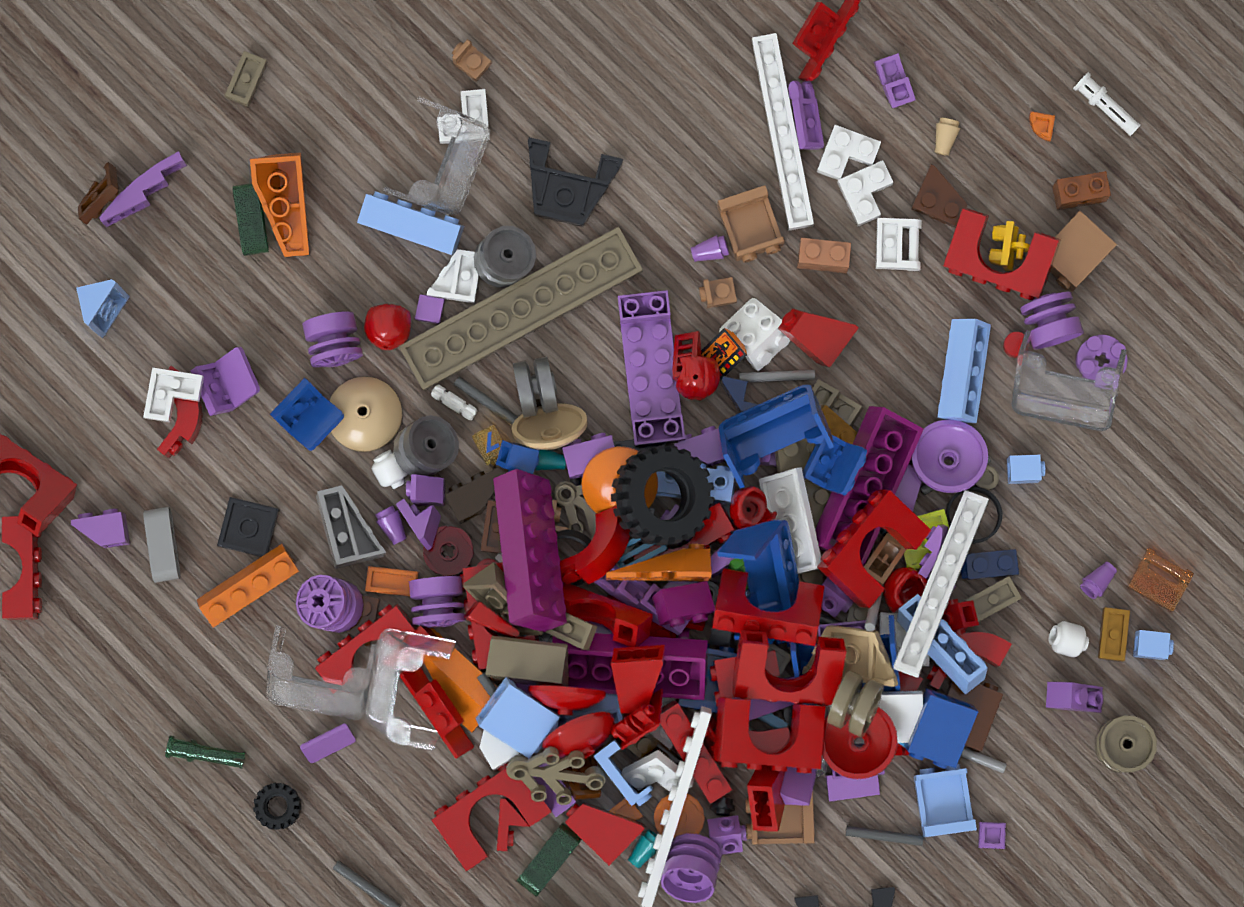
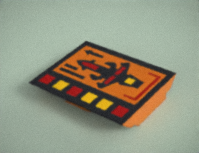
[701,328,747,381]

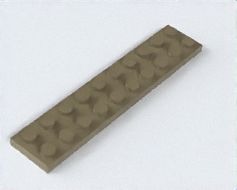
[399,227,643,391]

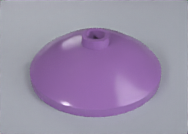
[911,420,988,493]

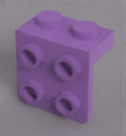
[191,347,260,416]

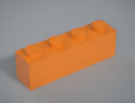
[197,544,299,628]

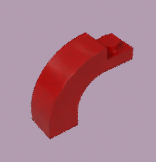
[157,366,203,459]
[560,506,630,585]
[926,632,1012,691]

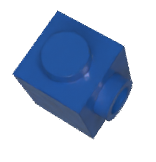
[496,440,539,474]

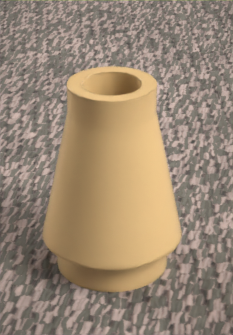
[935,118,960,156]

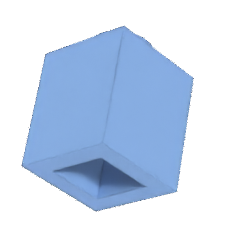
[1006,455,1045,484]
[1133,630,1174,660]

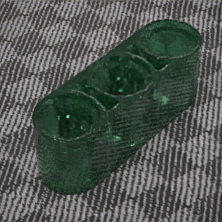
[232,183,269,256]
[517,823,582,897]

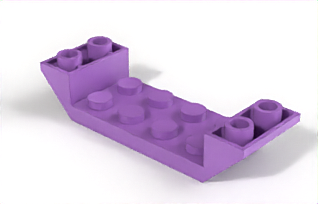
[618,290,685,446]

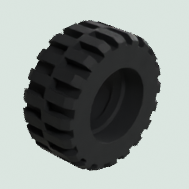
[611,446,715,545]

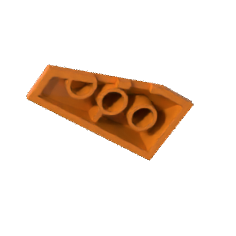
[250,152,309,257]
[606,544,711,582]
[420,628,498,733]

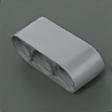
[143,507,181,583]

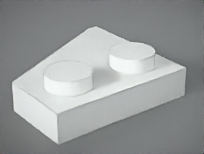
[427,249,479,303]

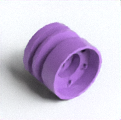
[1020,291,1084,350]
[302,312,363,367]
[296,575,363,633]
[409,576,466,628]
[661,834,722,903]

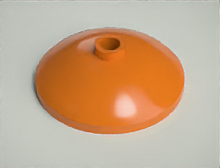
[582,446,658,513]

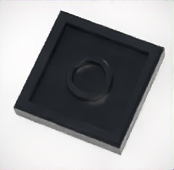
[217,497,280,557]

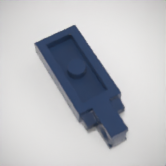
[960,549,1019,580]

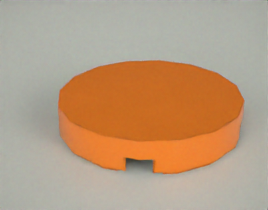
[654,794,705,839]

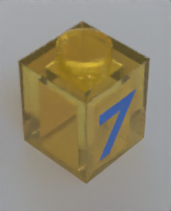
[472,424,502,466]

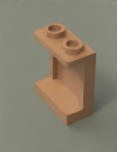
[717,185,785,263]
[1050,211,1117,292]
[745,791,814,844]

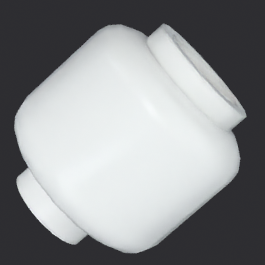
[372,450,408,489]
[1049,621,1089,657]

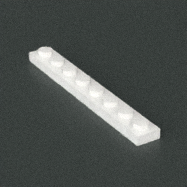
[752,33,814,231]
[893,490,989,678]
[638,706,712,907]

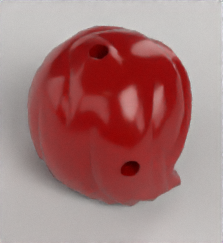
[364,304,411,350]
[676,356,720,400]
[729,486,777,529]
[883,567,928,613]

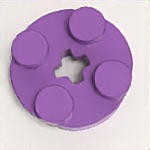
[1076,335,1127,386]

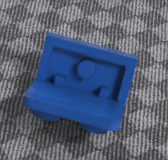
[270,378,344,451]
[803,434,867,496]

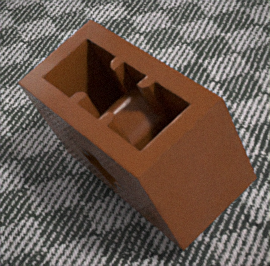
[1052,171,1111,210]

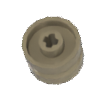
[827,670,884,738]
[1095,716,1157,773]

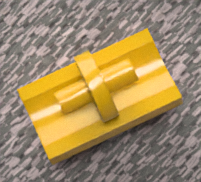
[989,221,1030,271]

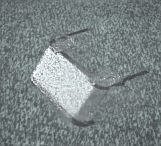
[383,96,490,216]
[1011,330,1127,431]
[266,625,380,720]
[365,629,456,750]

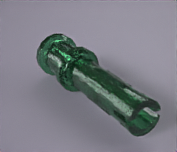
[165,735,245,769]

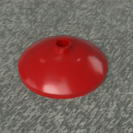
[528,685,606,716]
[822,707,898,780]
[542,712,615,759]

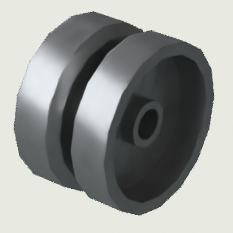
[474,226,536,287]
[513,357,558,418]
[393,415,459,476]

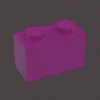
[652,581,715,628]

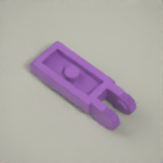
[788,81,824,150]

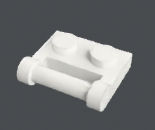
[876,218,922,271]

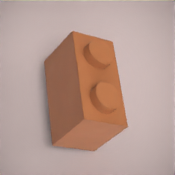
[797,238,851,273]

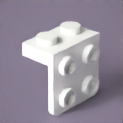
[719,298,791,372]

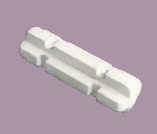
[431,384,477,420]

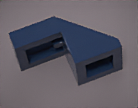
[721,376,759,413]

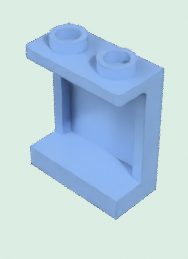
[476,677,560,759]
[594,740,653,807]
[914,764,977,837]

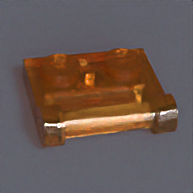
[1127,548,1194,612]

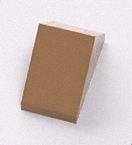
[864,533,907,585]

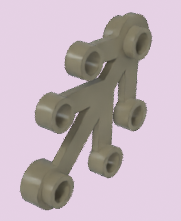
[554,481,633,541]
[506,747,605,805]

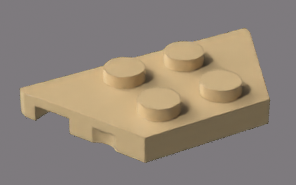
[802,625,898,687]

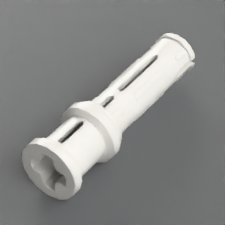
[1073,72,1141,136]

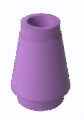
[691,235,729,262]
[375,505,407,545]
[1080,562,1117,599]

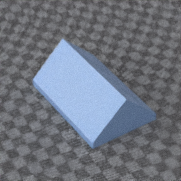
[77,279,130,338]

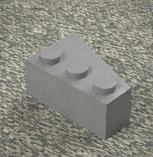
[316,485,386,569]

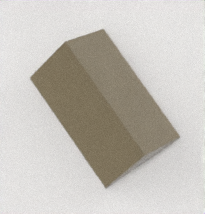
[463,562,543,636]
[485,636,569,687]

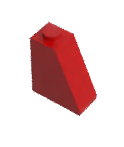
[778,309,859,368]
[611,645,666,714]
[747,765,785,832]
[565,802,646,866]

